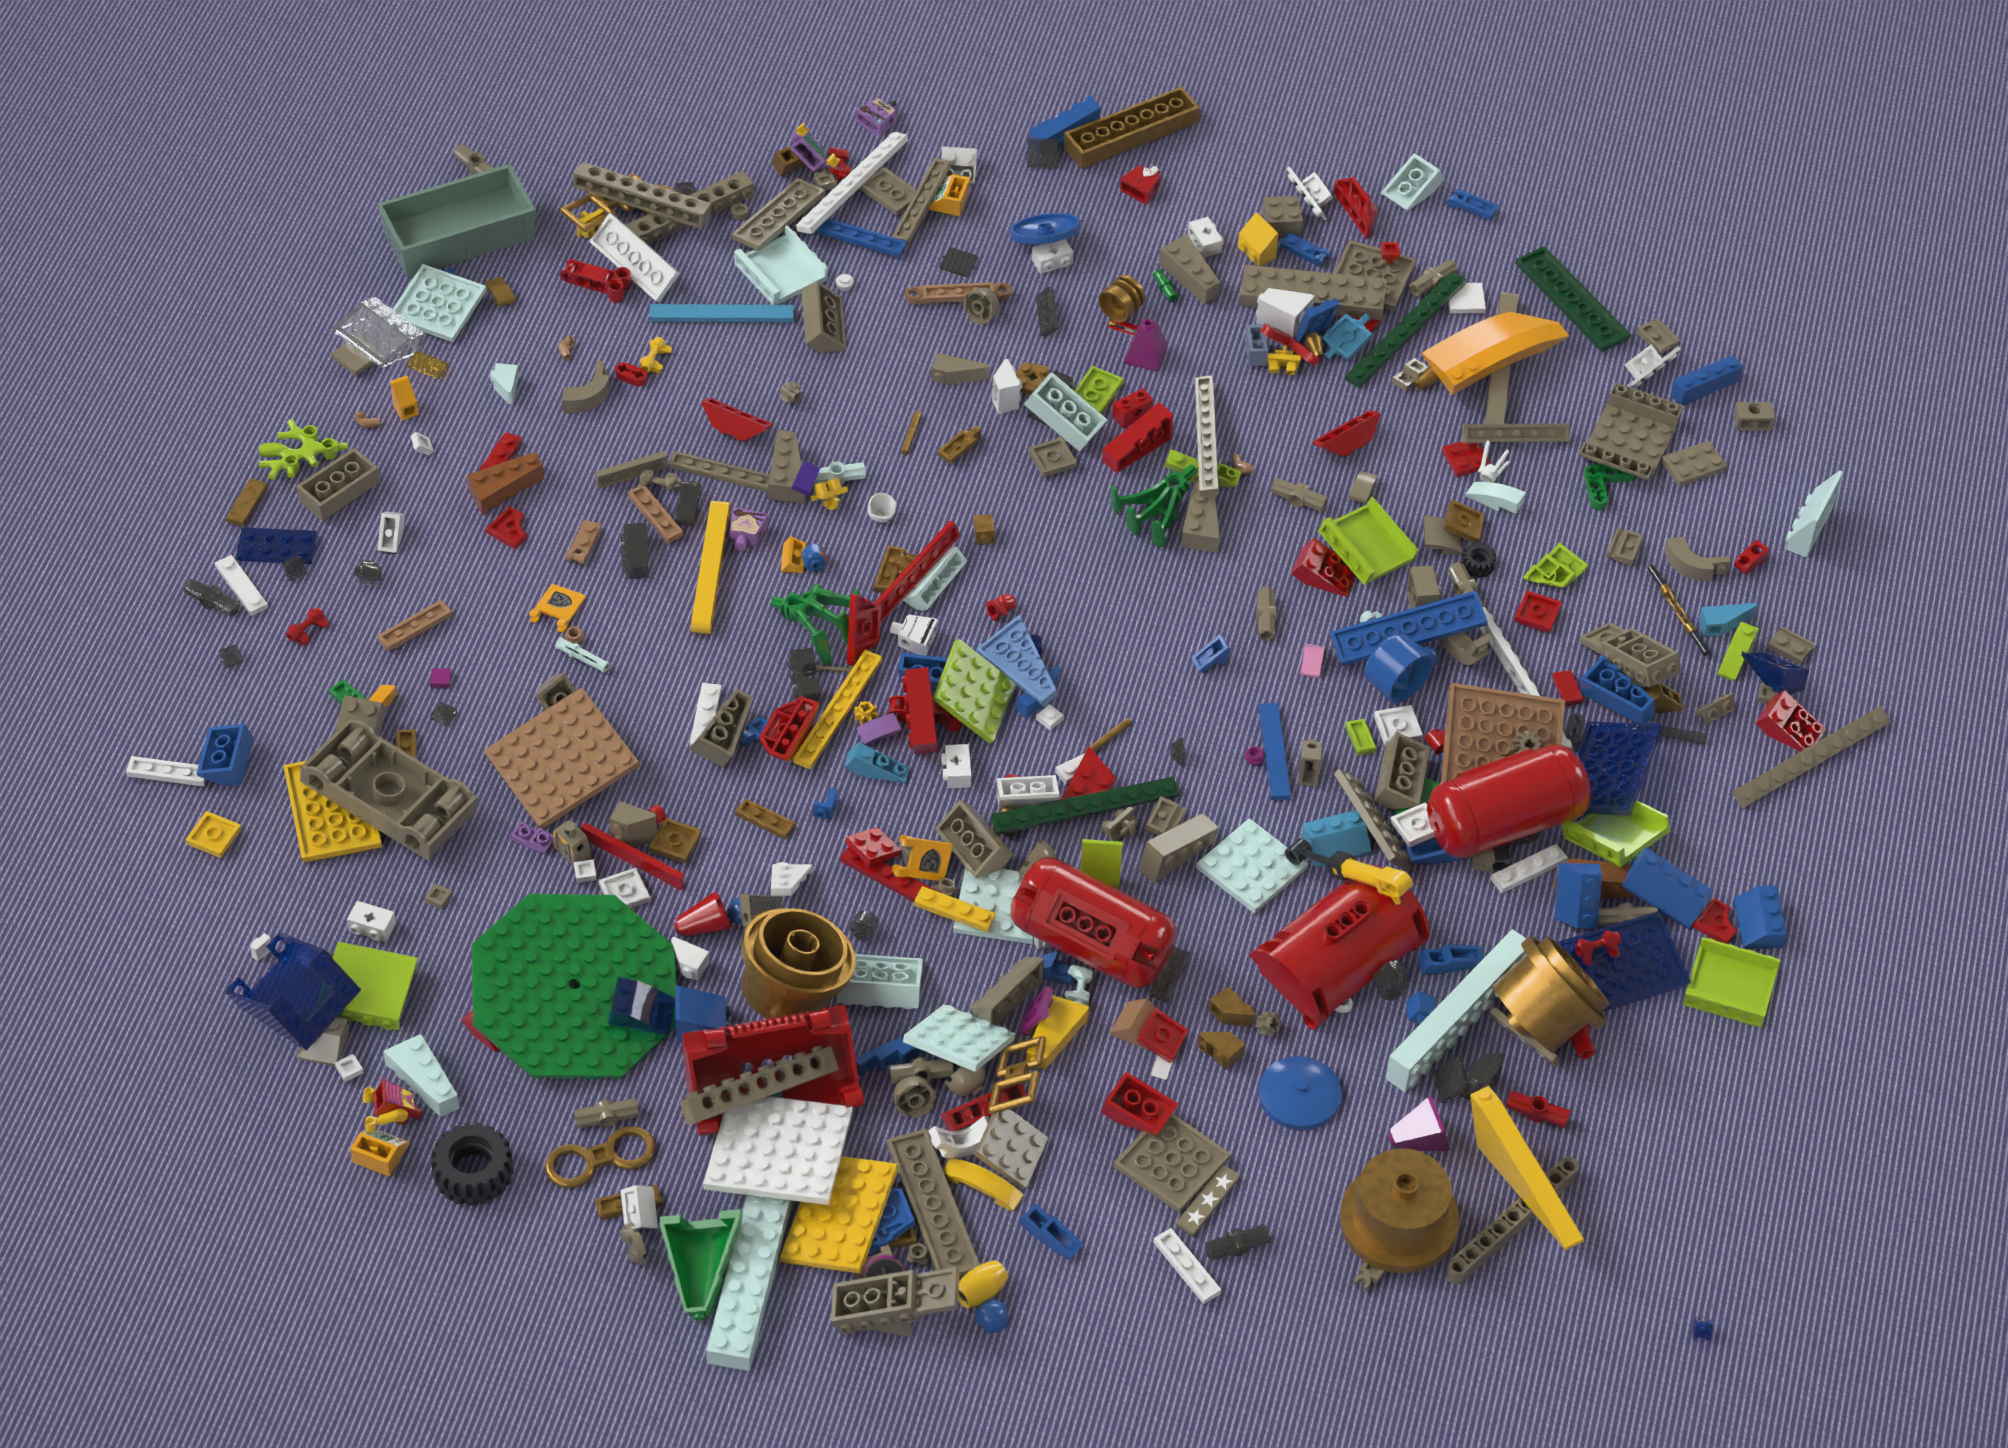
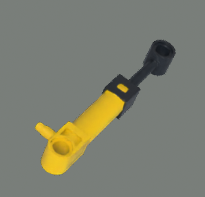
[1285,838,1413,905]

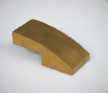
[484,276,516,307]

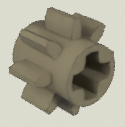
[780,381,802,404]
[1256,1011,1281,1036]

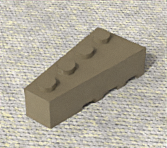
[1159,234,1220,304]

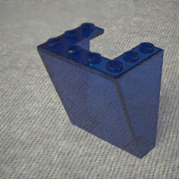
[224,932,361,1051]

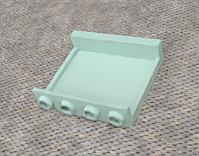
[734,226,828,305]

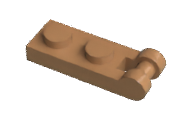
[566,520,602,565]

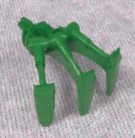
[1110,464,1198,547]
[770,584,861,665]

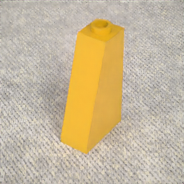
[1026,995,1089,1070]

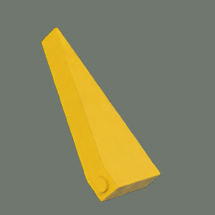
[1470,1086,1584,1250]

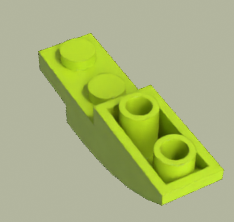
[1164,449,1242,487]

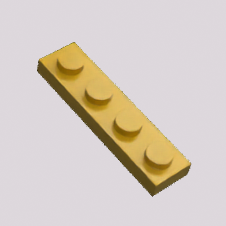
[914,886,996,933]

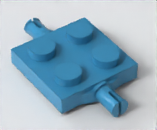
[1322,313,1373,361]

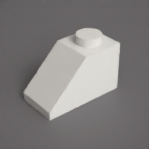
[378,512,405,553]
[671,937,710,981]

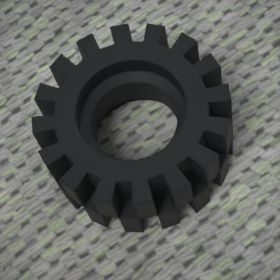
[1461,542,1497,578]

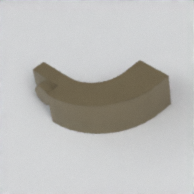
[562,361,610,413]
[1664,537,1731,581]
[1438,632,1492,665]

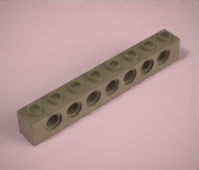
[573,162,711,229]
[626,170,754,245]
[679,1045,839,1125]

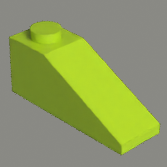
[1717,622,1759,682]

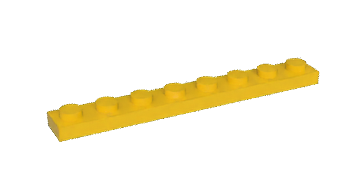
[793,650,882,770]

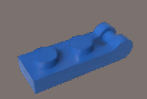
[1447,189,1499,221]
[1280,232,1331,267]

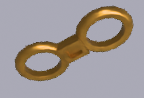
[545,1126,655,1188]

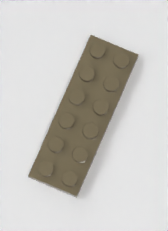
[731,178,825,252]
[1334,769,1413,872]

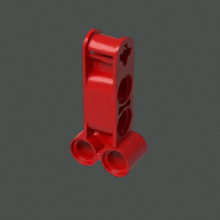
[559,259,632,303]
[887,695,963,732]

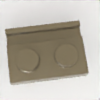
[1636,318,1680,355]
[1606,527,1643,565]
[1767,626,1815,665]
[1145,796,1186,836]

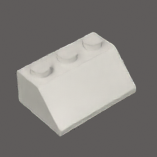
[997,775,1059,808]

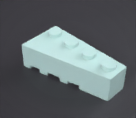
[383,1034,459,1117]

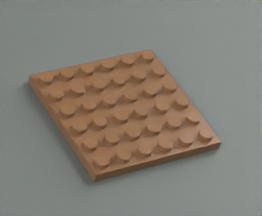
[1441,683,1565,783]
[483,687,641,829]

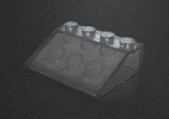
[332,297,424,368]

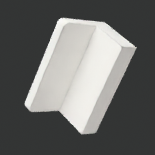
[621,1185,658,1231]

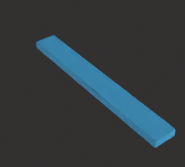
[649,304,794,322]

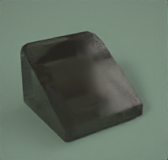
[1170,738,1187,768]

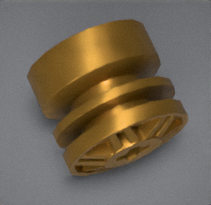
[1098,275,1146,323]

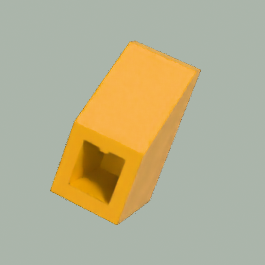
[390,375,419,421]

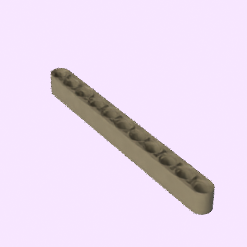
[1485,292,1518,424]

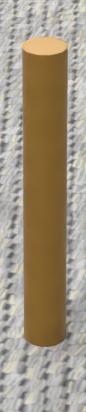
[901,410,922,455]
[1085,718,1132,752]

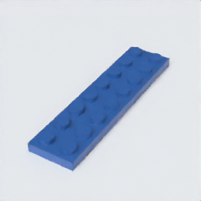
[1330,590,1488,667]

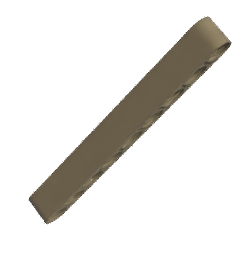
[1446,1157,1579,1285]

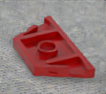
[847,593,881,666]
[1062,747,1116,799]

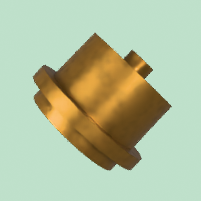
[741,909,856,1019]
[1493,935,1609,1053]
[1339,1149,1459,1273]

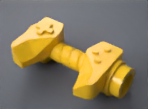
[640,337,672,374]

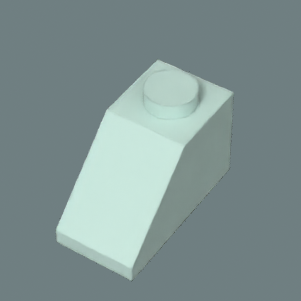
[490,363,519,404]

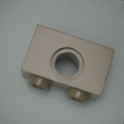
[1733,402,1775,431]

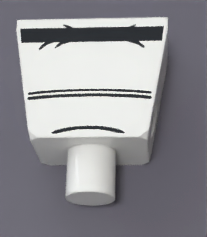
[890,615,938,655]

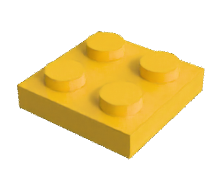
[185,811,242,858]

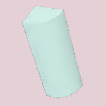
[903,547,967,611]

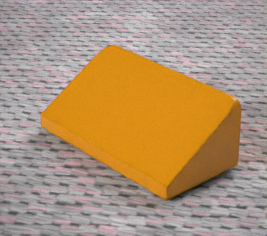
[781,536,806,573]
[369,685,398,707]

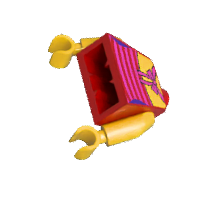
[363,1078,423,1133]

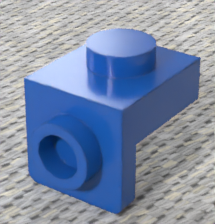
[813,788,840,820]

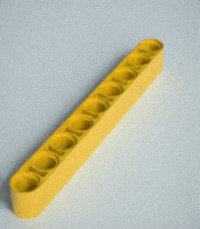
[691,501,730,634]

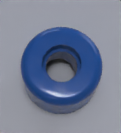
[1364,633,1434,703]

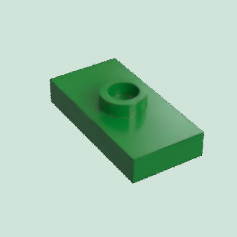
[329,679,367,704]

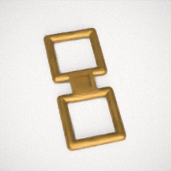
[560,173,643,232]
[988,1036,1047,1114]

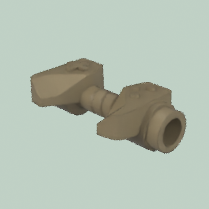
[640,469,682,490]

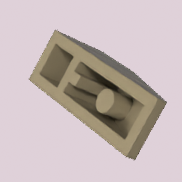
[931,353,990,384]

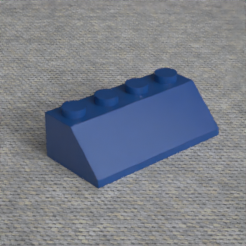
[1622,847,1712,929]

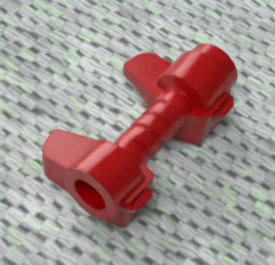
[828,147,851,183]
[286,607,329,646]
[1575,930,1621,965]

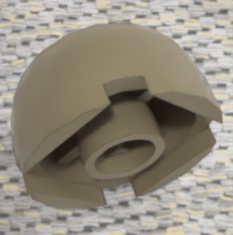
[963,287,1000,325]
[1019,838,1055,875]
[944,1066,986,1096]
[893,1076,936,1118]

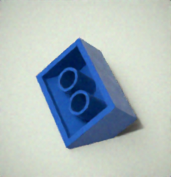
[196,724,254,786]
[1554,863,1602,929]
[1734,886,1787,949]

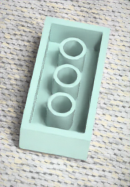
[1024,372,1107,452]

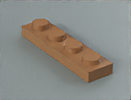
[628,485,683,544]
[377,600,452,652]

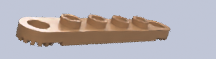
[905,282,1012,304]

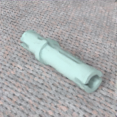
[555,637,610,673]

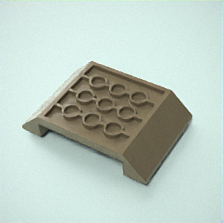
[1578,382,1684,480]

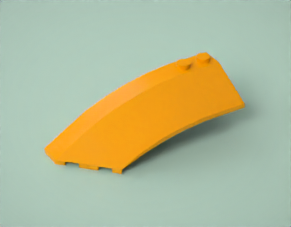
[1422,311,1569,395]

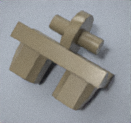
[1102,806,1138,841]

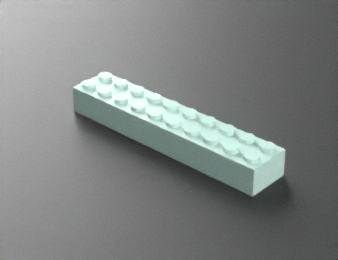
[1385,929,1526,1092]
[706,1195,793,1371]

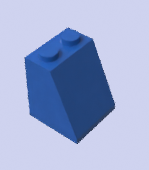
[675,986,730,1043]

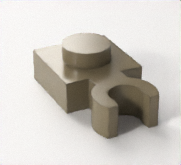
[814,168,837,191]
[1354,1262,1386,1292]

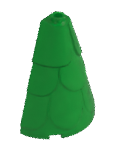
[660,1209,743,1321]

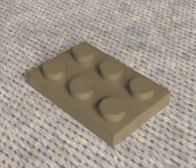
[860,167,917,216]
[1661,441,1728,487]

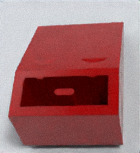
[1291,538,1356,597]
[1755,690,1826,752]

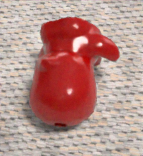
[986,594,1016,622]

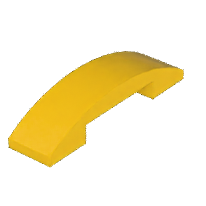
[942,1158,1023,1212]

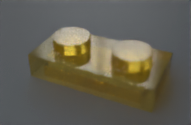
[407,350,448,379]

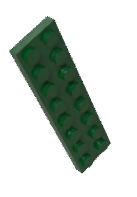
[1515,246,1631,352]

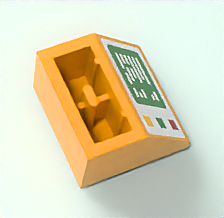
[928,174,970,217]
[350,1129,410,1177]

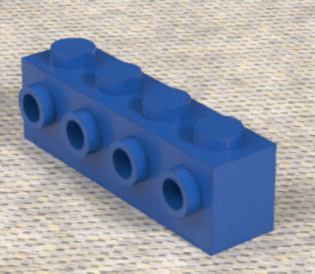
[1670,355,1743,405]

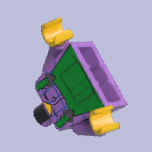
[790,123,840,172]

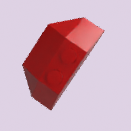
[1333,177,1379,239]
[701,397,774,441]
[1313,410,1381,457]
[759,696,819,761]

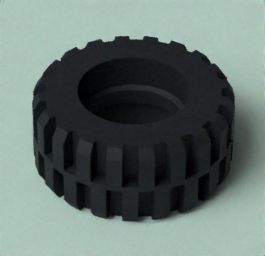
[431,1123,513,1206]

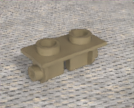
[1696,693,1735,725]

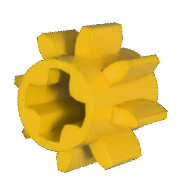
[854,701,878,725]

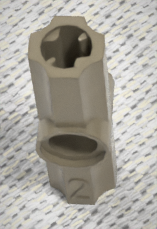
[454,144,494,175]
[1409,259,1458,297]
[1271,478,1328,512]
[1448,562,1484,608]
[1256,587,1276,641]
[1598,903,1658,930]
[890,1057,954,1084]
[574,1098,639,1129]

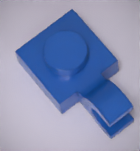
[739,716,768,747]

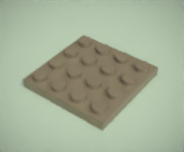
[1333,240,1416,311]
[1113,1114,1231,1213]

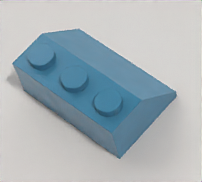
[1301,810,1371,868]

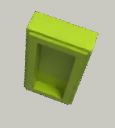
[1345,718,1377,756]

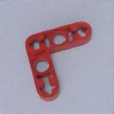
[1260,323,1321,366]

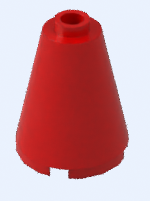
[673,891,732,937]

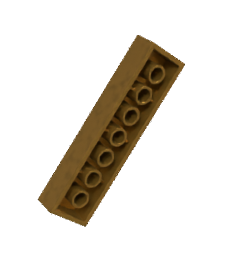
[1063,86,1200,169]

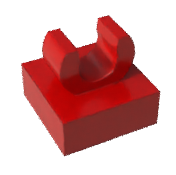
[1380,242,1400,264]

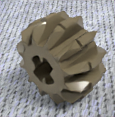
[1511,730,1545,754]

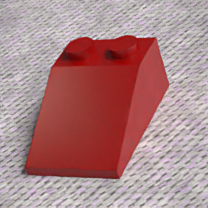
[1101,1072,1179,1136]

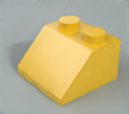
[1238,213,1278,266]

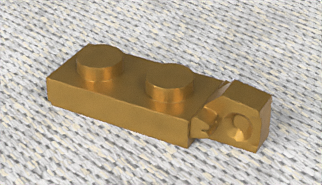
[937,425,981,464]

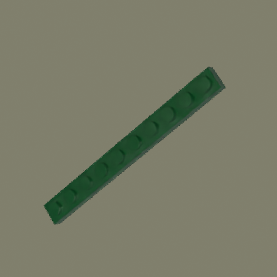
[1345,272,1466,389]
[990,776,1180,835]

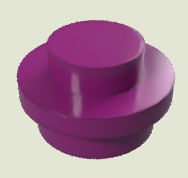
[1245,746,1264,765]

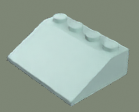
[1785,470,1843,558]
[837,954,923,1009]

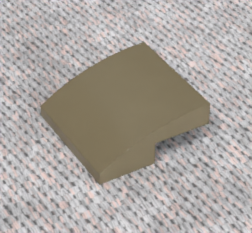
[1423,516,1462,555]

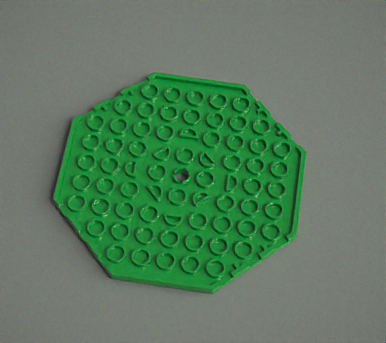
[471,894,676,1079]

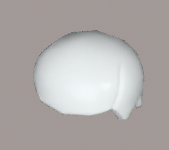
[867,493,897,523]

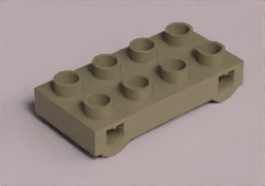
[300,718,477,860]

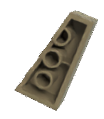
[767,430,805,504]
[1181,477,1219,553]
[689,688,753,767]
[1138,813,1219,884]

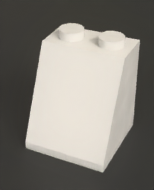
[1256,288,1314,338]

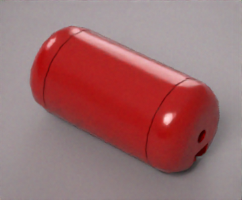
[1426,744,1591,859]
[1010,857,1177,989]

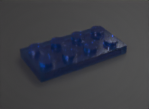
[236,527,317,564]

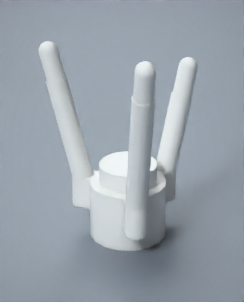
[1478,441,1510,483]

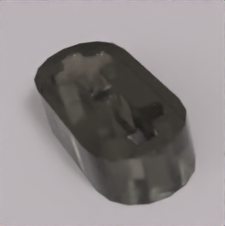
[1565,714,1585,748]

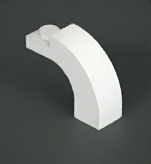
[929,1116,990,1158]

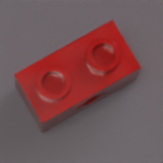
[1112,388,1154,428]

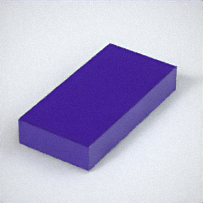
[791,461,821,496]

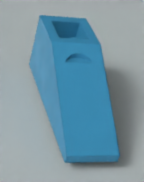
[1699,603,1757,637]
[844,742,909,783]

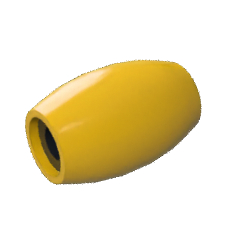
[958,1260,1008,1308]

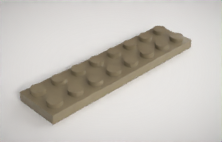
[886,1129,980,1277]

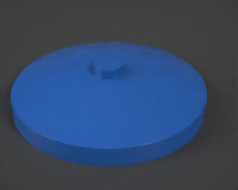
[1010,213,1081,244]
[1259,1056,1342,1130]

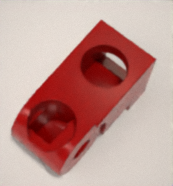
[1734,539,1769,575]

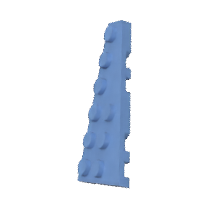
[976,615,1058,706]

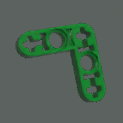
[1584,464,1636,510]

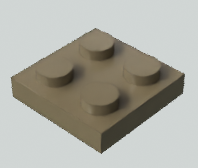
[1028,437,1077,478]

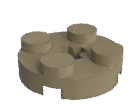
[619,1222,648,1265]

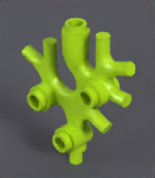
[259,419,348,480]

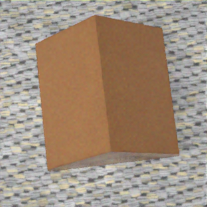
[1110,998,1156,1050]

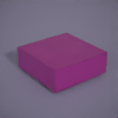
[430,668,451,688]

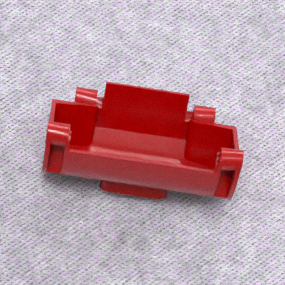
[1248,865,1430,1030]
[682,1005,864,1136]

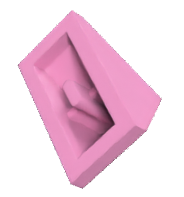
[1300,644,1325,678]

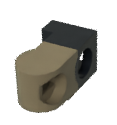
[1471,844,1511,871]

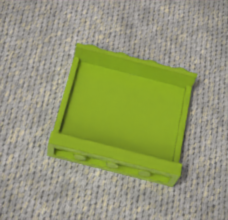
[1318,496,1419,585]
[1562,788,1670,867]
[1682,937,1781,1028]
[318,942,418,1030]

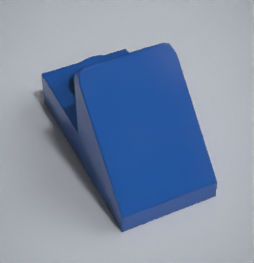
[1191,634,1230,673]
[1038,951,1073,986]

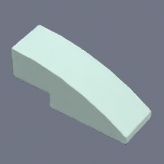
[1465,482,1526,514]

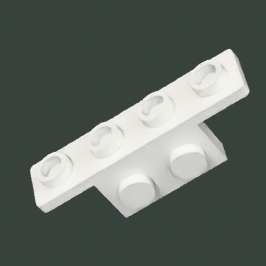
[1287,166,1333,221]
[1625,345,1680,389]

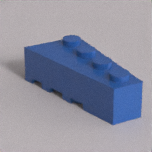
[1029,95,1101,155]
[899,653,948,693]
[1580,655,1655,727]

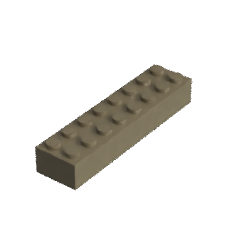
[1240,265,1387,321]

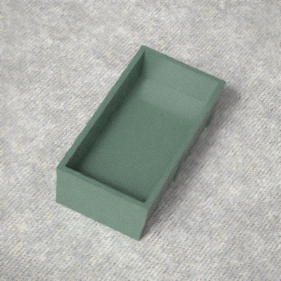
[377,164,536,279]

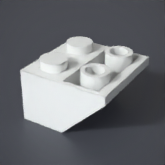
[941,146,978,184]
[992,359,1022,414]

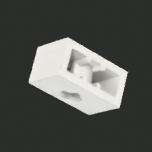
[1188,217,1224,258]
[1032,239,1073,274]
[941,744,971,788]
[347,901,396,942]

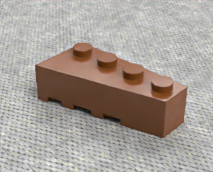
[467,451,544,515]
[1554,858,1637,898]

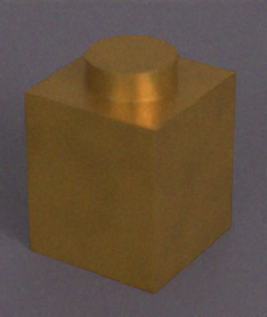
[973,514,995,544]

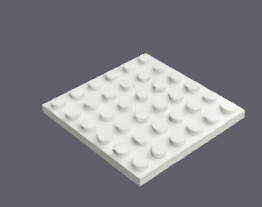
[703,1093,853,1205]

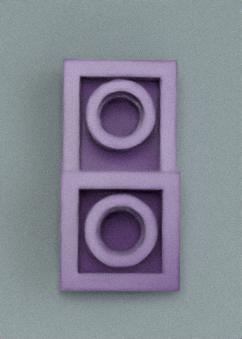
[857,713,902,746]
[509,821,553,853]

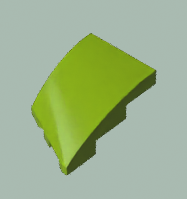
[1523,542,1588,588]

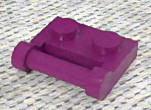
[1020,986,1054,1036]

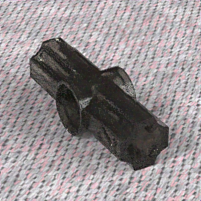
[184,578,240,617]
[1205,1224,1271,1261]

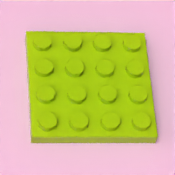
[932,639,1015,744]

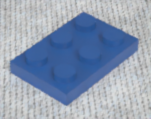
[1295,298,1339,343]

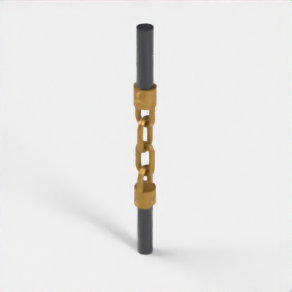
[1647,565,1710,656]

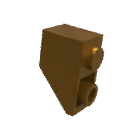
[771,146,806,177]
[1209,987,1255,1027]
[1197,1032,1246,1070]

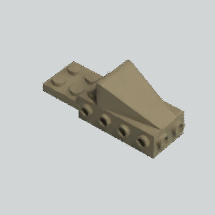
[1580,622,1681,687]
[831,1267,959,1337]

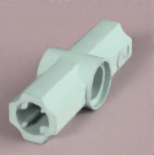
[813,462,866,485]

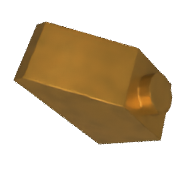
[1643,682,1684,713]

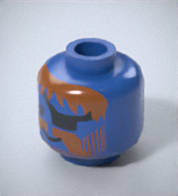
[802,544,828,572]

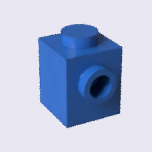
[1406,990,1436,1025]

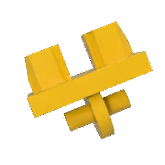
[576,208,604,239]
[1267,345,1300,375]
[811,478,848,510]

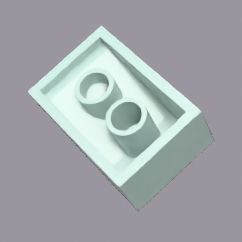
[1381,153,1445,211]

